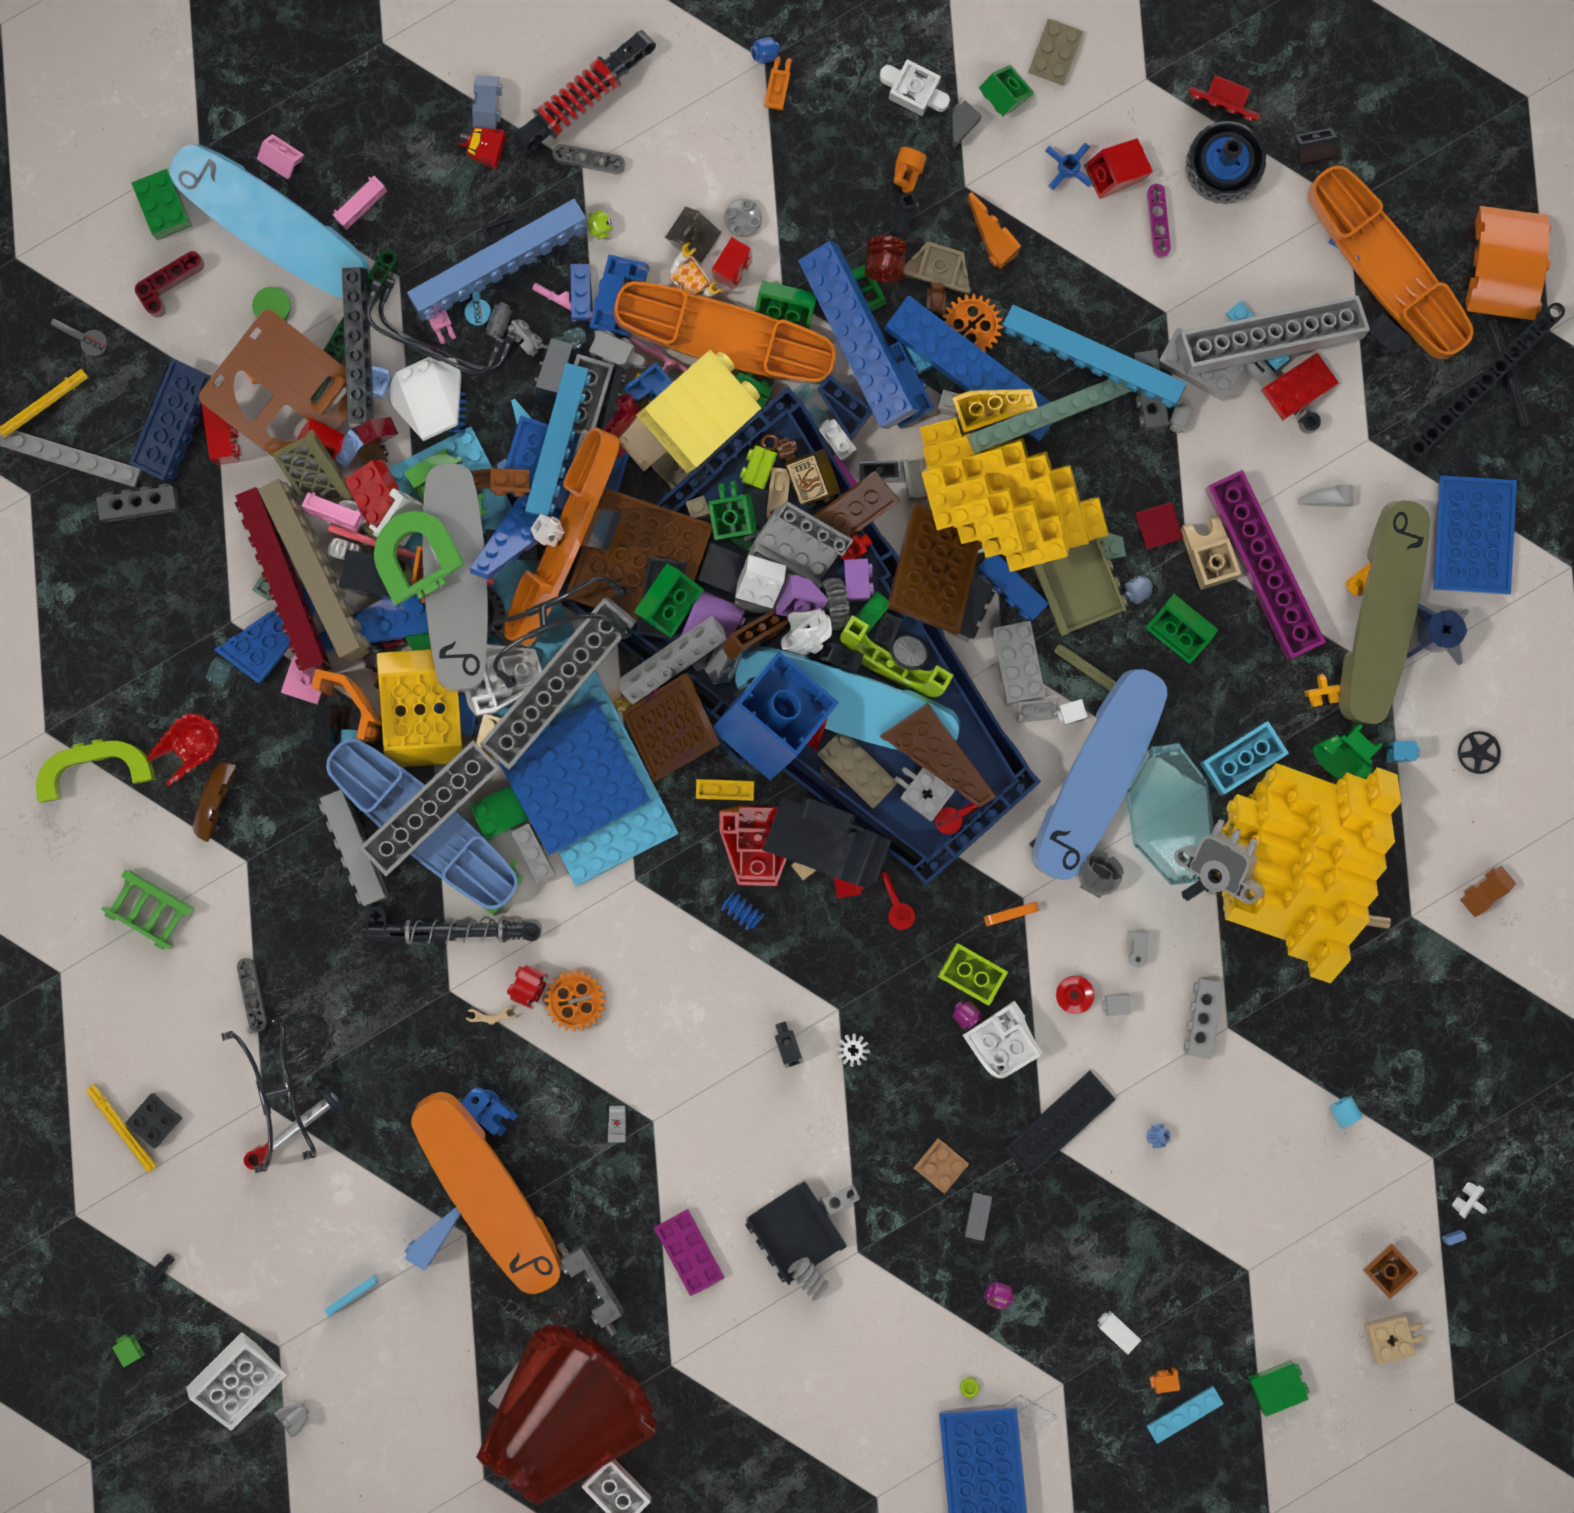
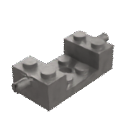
[556,1242,624,1337]

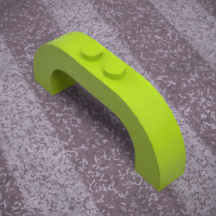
[840,615,953,697]
[36,739,156,803]

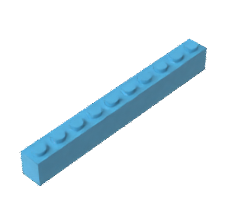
[1003,305,1186,408]

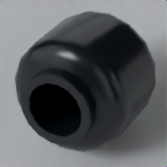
[363,643,387,673]

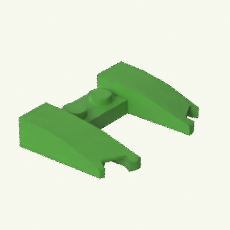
[404,448,487,517]

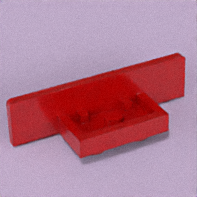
[1188,75,1260,121]

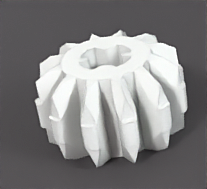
[328,537,362,560]
[837,1033,870,1067]

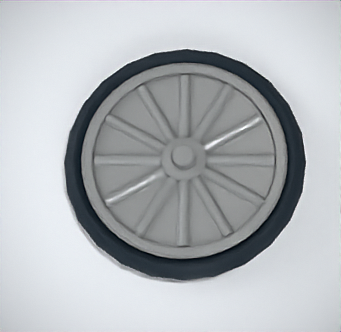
[890,634,929,670]

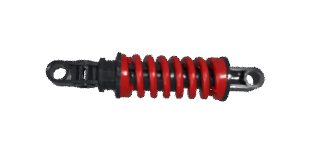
[514,30,656,152]

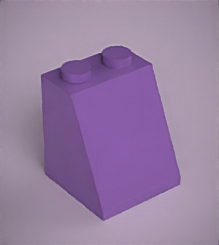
[681,591,746,643]

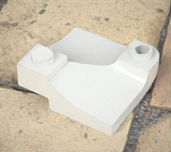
[963,1001,1043,1078]

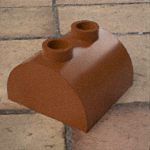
[1362,1243,1418,1299]

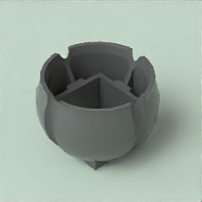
[1078,851,1124,898]

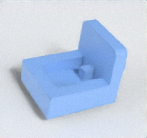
[372,366,392,399]

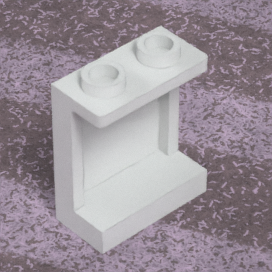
[369,488,424,547]

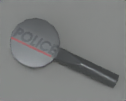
[51,319,108,357]

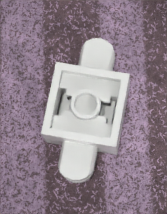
[880,59,950,116]

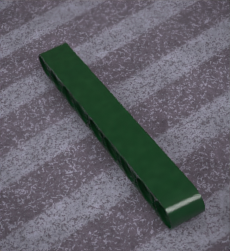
[310,250,399,401]

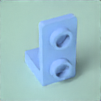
[335,424,364,468]

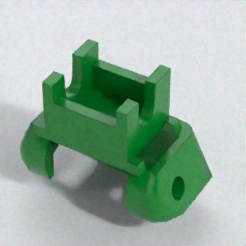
[1313,724,1383,781]

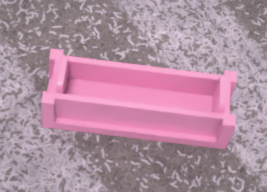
[333,176,387,230]
[302,492,363,533]

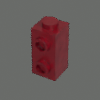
[356,417,399,445]

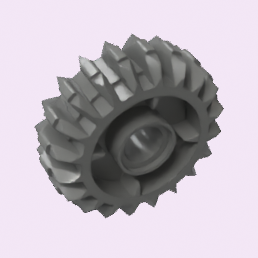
[820,578,850,631]

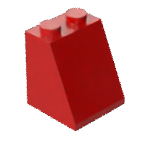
[1084,138,1153,199]

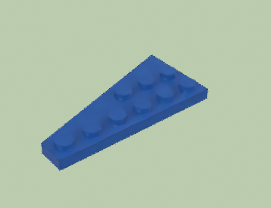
[214,588,317,685]

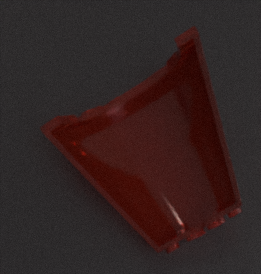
[476,1325,656,1505]

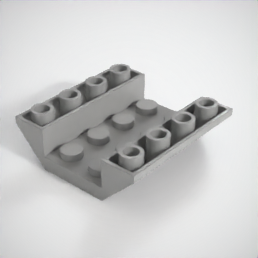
[745,501,853,589]

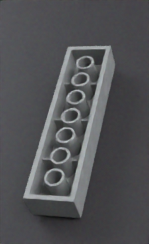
[359,740,500,876]

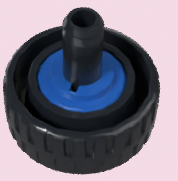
[1185,121,1267,204]

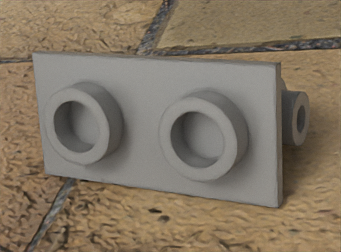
[507,319,545,357]

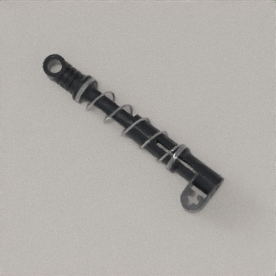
[366,903,542,945]

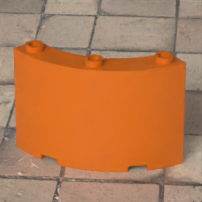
[1465,206,1552,320]

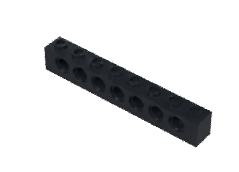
[342,267,374,424]

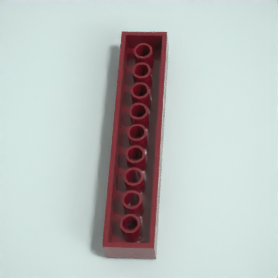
[235,487,332,677]

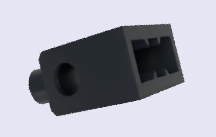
[774,1021,804,1068]

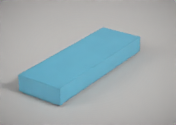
[324,1274,379,1316]

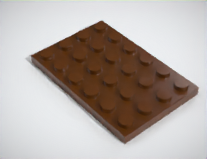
[887,503,981,635]
[622,673,720,782]

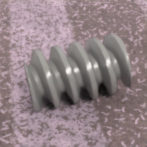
[788,1257,829,1301]

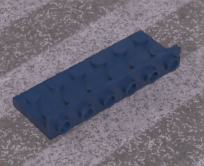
[129,358,214,482]

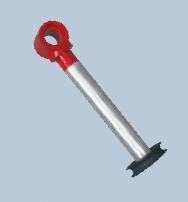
[243,1086,344,1170]

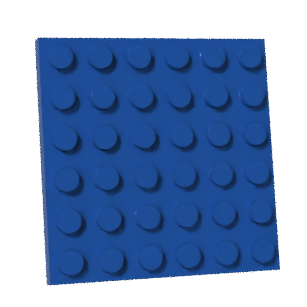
[497,699,651,856]

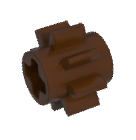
[776,437,799,462]

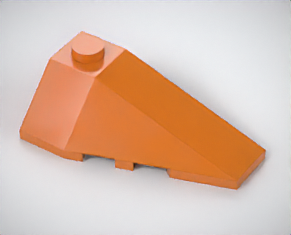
[967,192,1021,269]

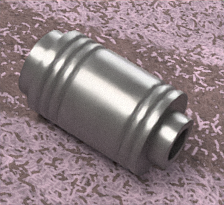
[486,302,513,338]

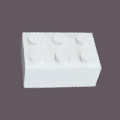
[582,1455,652,1513]

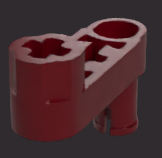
[603,394,641,458]

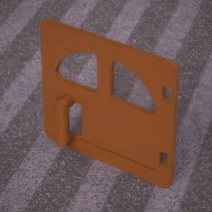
[198,309,348,457]

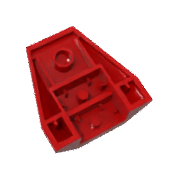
[720,805,786,886]

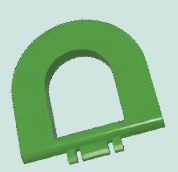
[374,511,465,606]

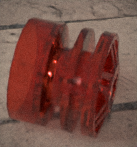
[865,236,907,283]

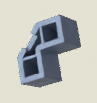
[472,76,503,129]

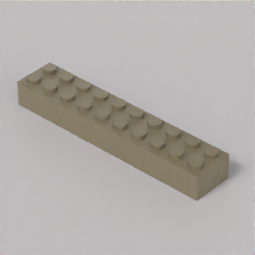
[258,479,371,663]

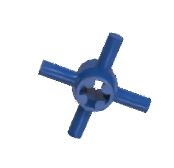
[1045,143,1093,191]

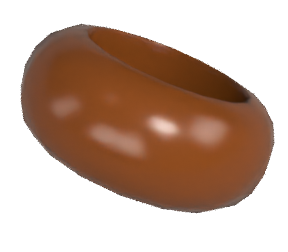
[761,434,779,451]

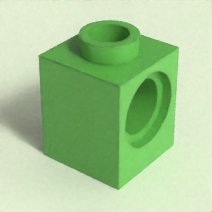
[112,1334,145,1367]

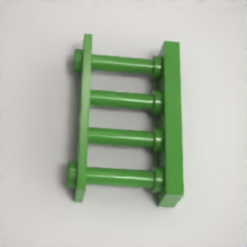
[101,870,195,950]

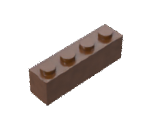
[721,608,790,661]

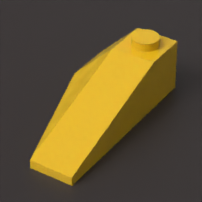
[952,389,1038,433]

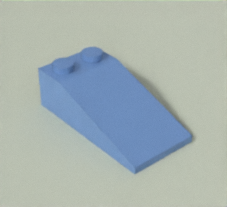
[404,1207,461,1271]

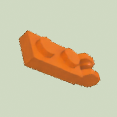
[764,56,792,111]

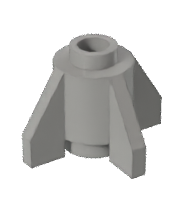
[274,1403,310,1438]

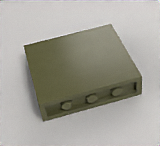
[1033,539,1128,636]

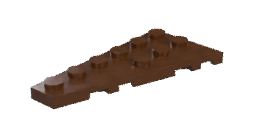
[880,702,996,807]

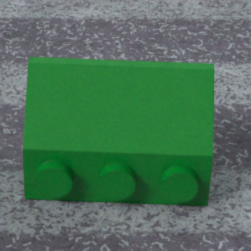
[755,280,817,330]
[634,564,704,638]
[1146,594,1218,664]

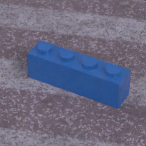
[976,555,1049,622]

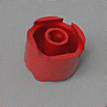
[507,965,548,1009]

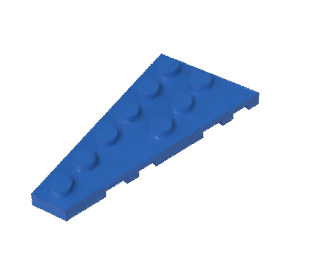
[470,497,563,580]
[319,584,429,652]

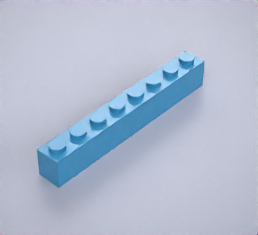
[525,363,591,517]

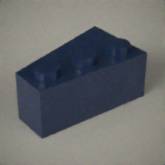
[817,374,873,441]

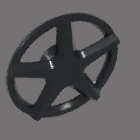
[1458,731,1501,774]

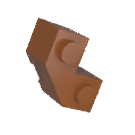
[1460,866,1516,918]

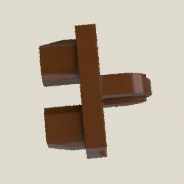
[926,282,946,316]

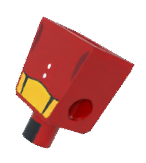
[459,127,506,170]

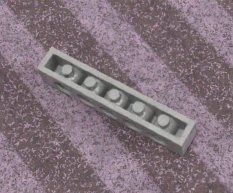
[618,615,727,705]

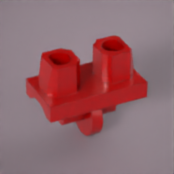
[840,534,872,561]

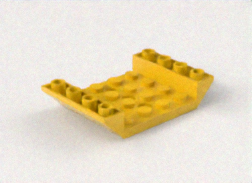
[377,649,462,767]

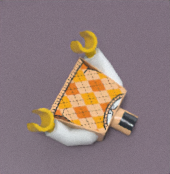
[670,243,723,298]

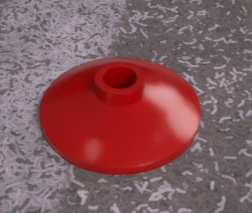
[1056,976,1095,1014]

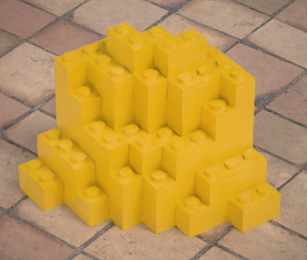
[919,416,1109,572]
[1218,763,1401,983]

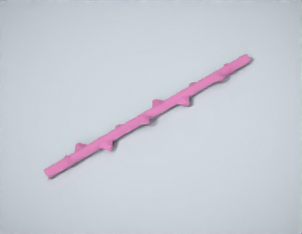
[532,283,688,374]

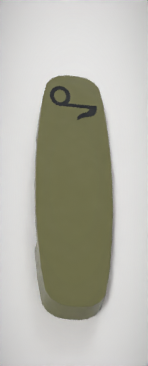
[1339,500,1430,724]

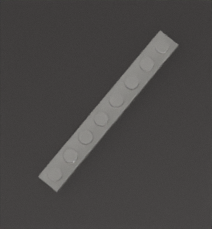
[0,431,142,488]

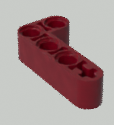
[135,251,205,318]

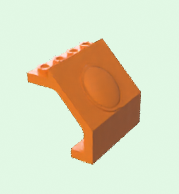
[311,669,382,744]

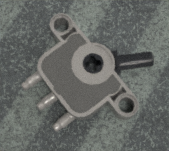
[1174,819,1264,904]

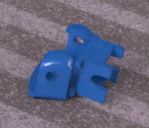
[460,1087,518,1136]

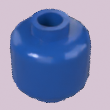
[751,37,780,65]

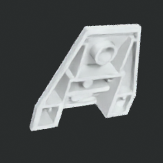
[387,357,461,441]
[464,644,542,716]

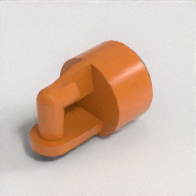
[894,146,927,194]

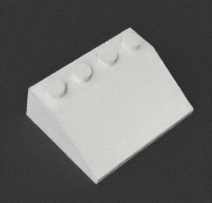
[186,1332,287,1431]

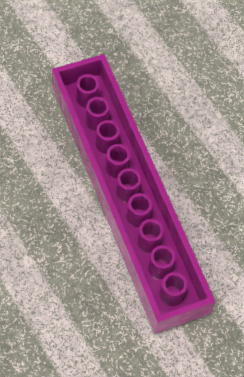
[1205,470,1326,661]

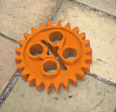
[942,294,1003,353]
[544,969,607,1032]

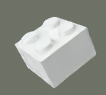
[735,555,786,608]

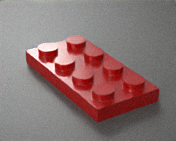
[1261,352,1339,421]

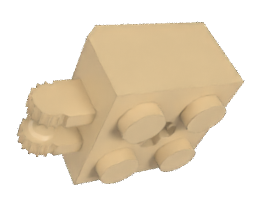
[1364,1314,1426,1365]

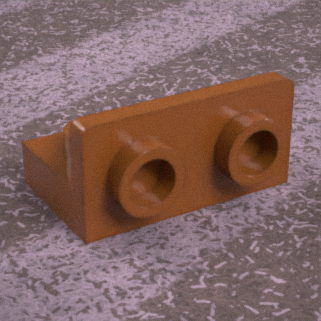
[490,468,530,497]

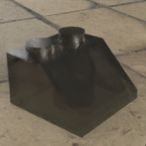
[665,206,721,263]

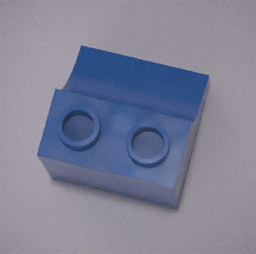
[712,651,839,780]

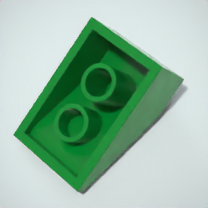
[469,786,529,841]

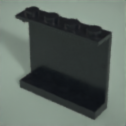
[745,1180,847,1286]

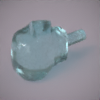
[553,327,586,349]

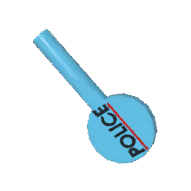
[465,291,491,326]

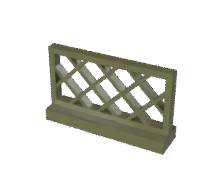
[273,429,353,503]

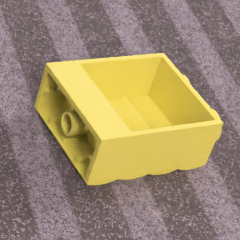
[636,349,761,473]

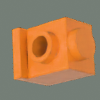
[1149,1368,1180,1394]

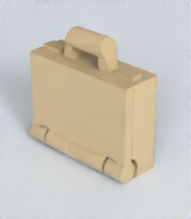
[618,417,667,471]

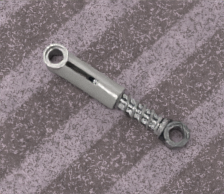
[1243,360,1321,434]

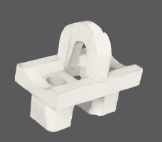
[1452,1182,1487,1219]

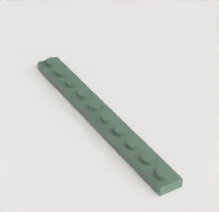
[967,380,1132,454]

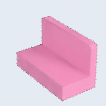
[257,134,304,179]

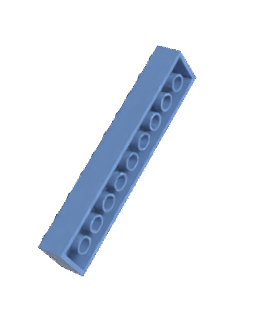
[407,199,587,321]

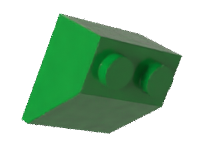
[979,65,1034,117]

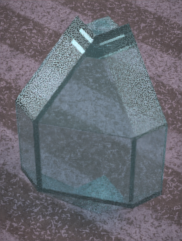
[1127,743,1214,885]

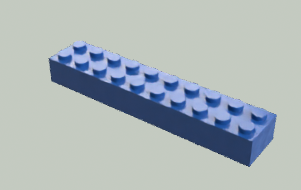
[798,241,920,429]
[883,295,1052,443]

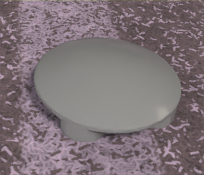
[724,199,762,237]

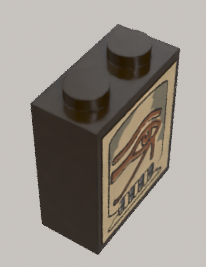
[784,449,841,508]

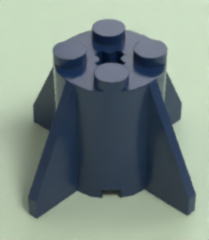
[1406,604,1469,665]

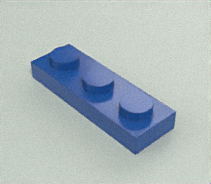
[570,264,591,321]

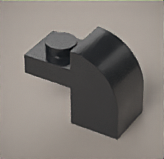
[818,642,864,672]

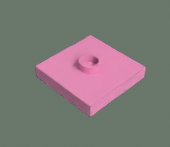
[281,656,330,705]

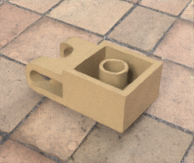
[1181,515,1241,590]

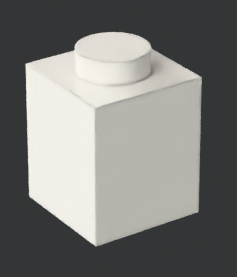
[1056,699,1087,725]

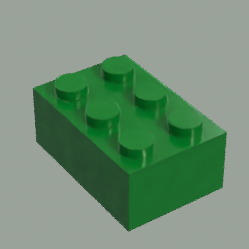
[131,169,192,240]

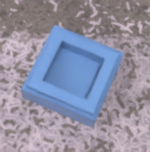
[1442,1230,1466,1246]

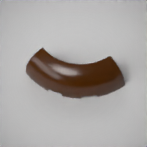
[192,763,236,842]

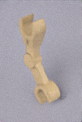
[466,1006,517,1024]

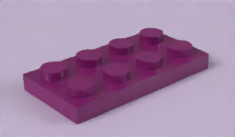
[654,1209,725,1296]

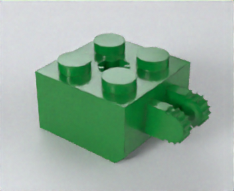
[709,481,757,540]

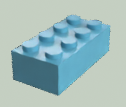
[1200,721,1289,796]

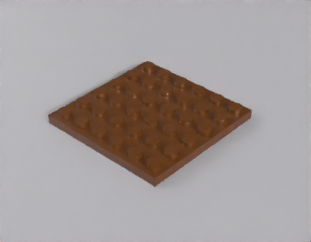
[567,488,713,634]

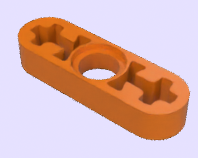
[984,902,1040,926]

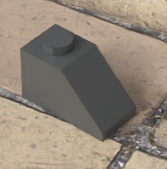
[951,100,982,148]

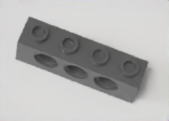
[1132,350,1169,431]
[96,484,180,523]

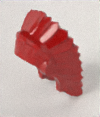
[146,713,219,786]

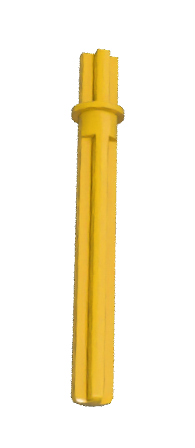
[0,369,88,437]
[85,1084,156,1172]

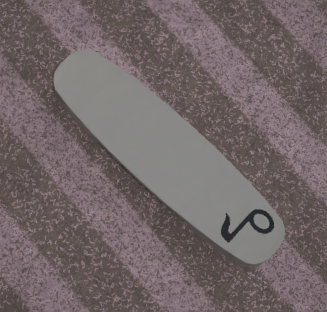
[423,464,488,692]

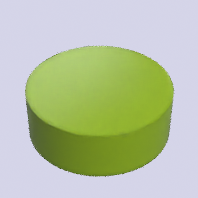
[960,1377,979,1398]

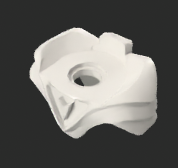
[780,608,832,656]

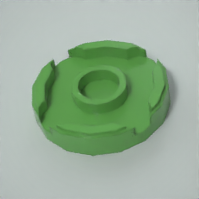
[252,287,291,320]

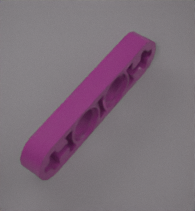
[1147,183,1171,258]

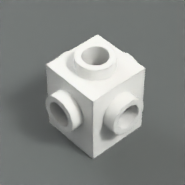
[531,514,564,547]

